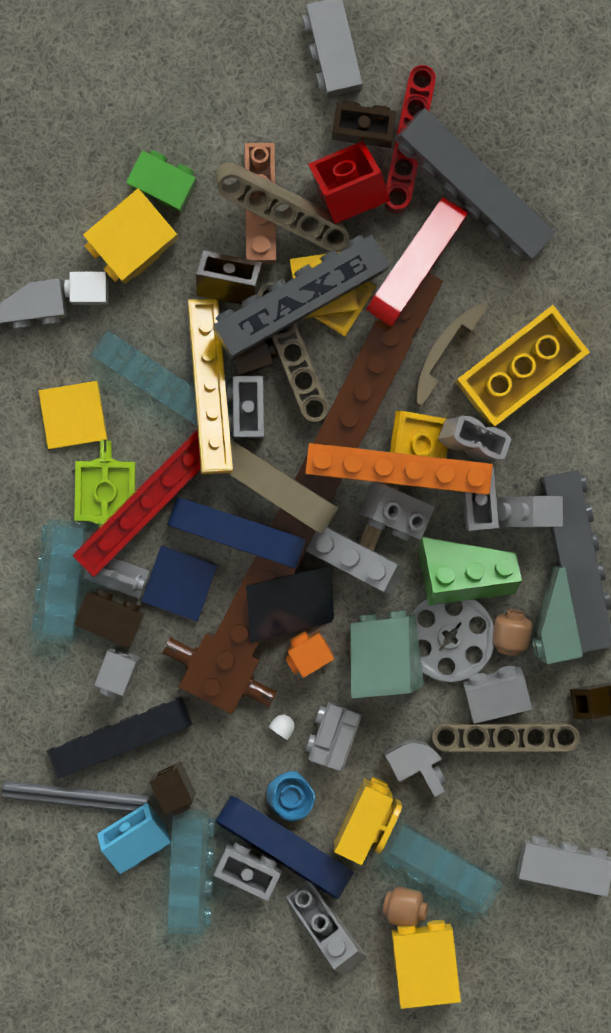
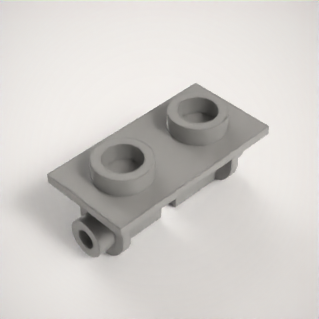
[84,558,150,599]

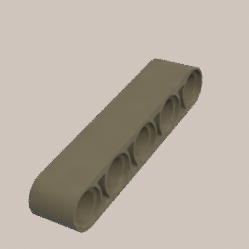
[215,162,349,252]
[258,283,328,423]
[228,439,339,534]
[431,722,580,752]

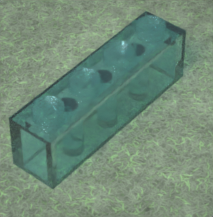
[32,519,87,643]
[167,810,215,935]
[381,819,503,915]

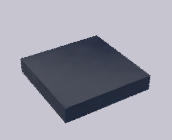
[141,545,218,621]

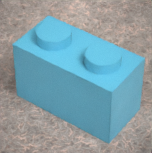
[97,802,171,874]

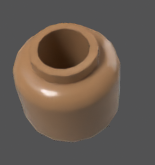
[492,609,533,656]
[383,886,429,928]

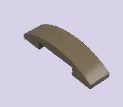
[415,302,488,407]

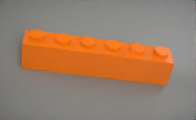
[305,443,493,495]

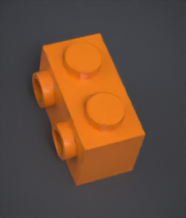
[286,630,334,678]

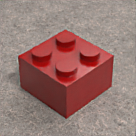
[308,141,390,224]

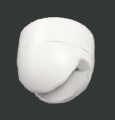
[268,715,294,740]

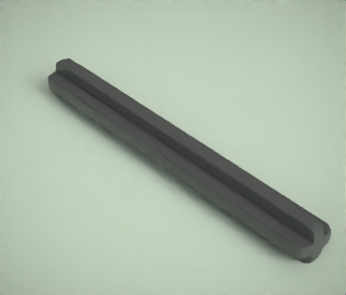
[2,781,149,812]

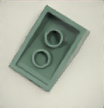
[530,566,583,664]

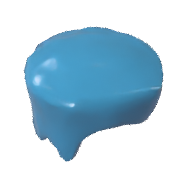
[266,771,315,822]

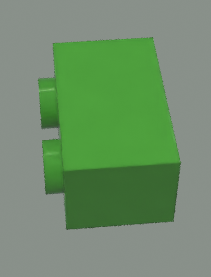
[126,150,197,214]

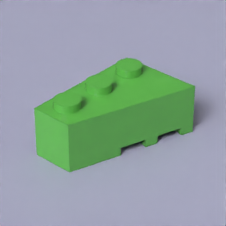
[418,537,522,605]

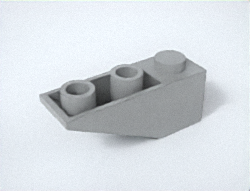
[0,279,67,331]
[286,881,367,975]

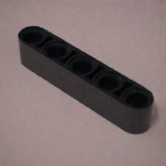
[46,696,193,779]

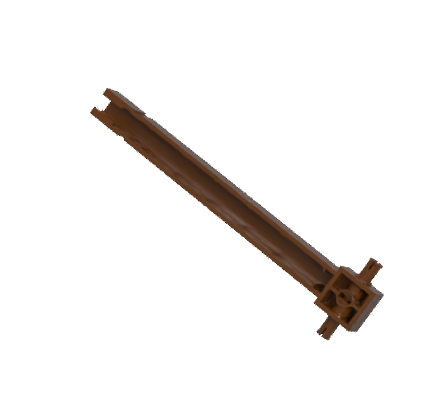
[162,273,444,714]

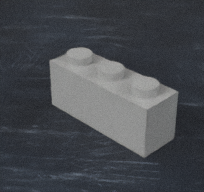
[302,0,362,98]
[306,527,406,594]
[516,836,611,897]

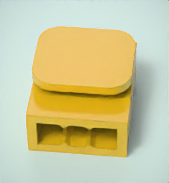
[83,188,179,284]
[334,777,402,865]
[391,920,461,1009]

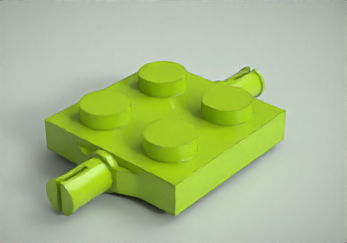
[74,440,136,527]

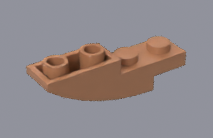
[245,143,277,264]

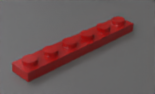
[71,429,201,577]

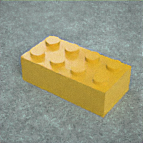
[455,305,590,427]

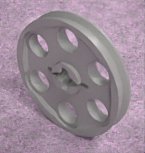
[411,599,494,682]

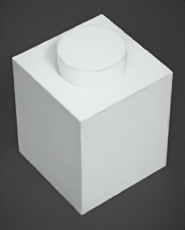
[64,272,109,305]

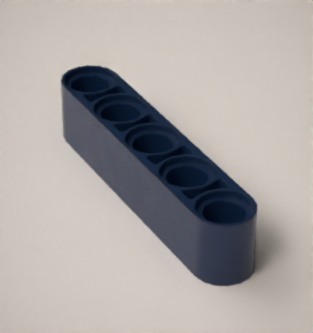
[167,497,306,569]
[215,795,354,899]

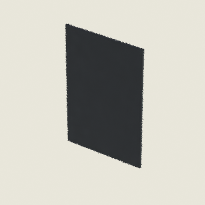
[246,566,334,643]

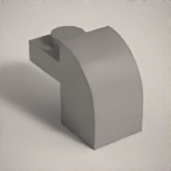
[384,740,446,797]

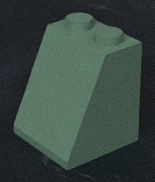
[350,610,424,699]

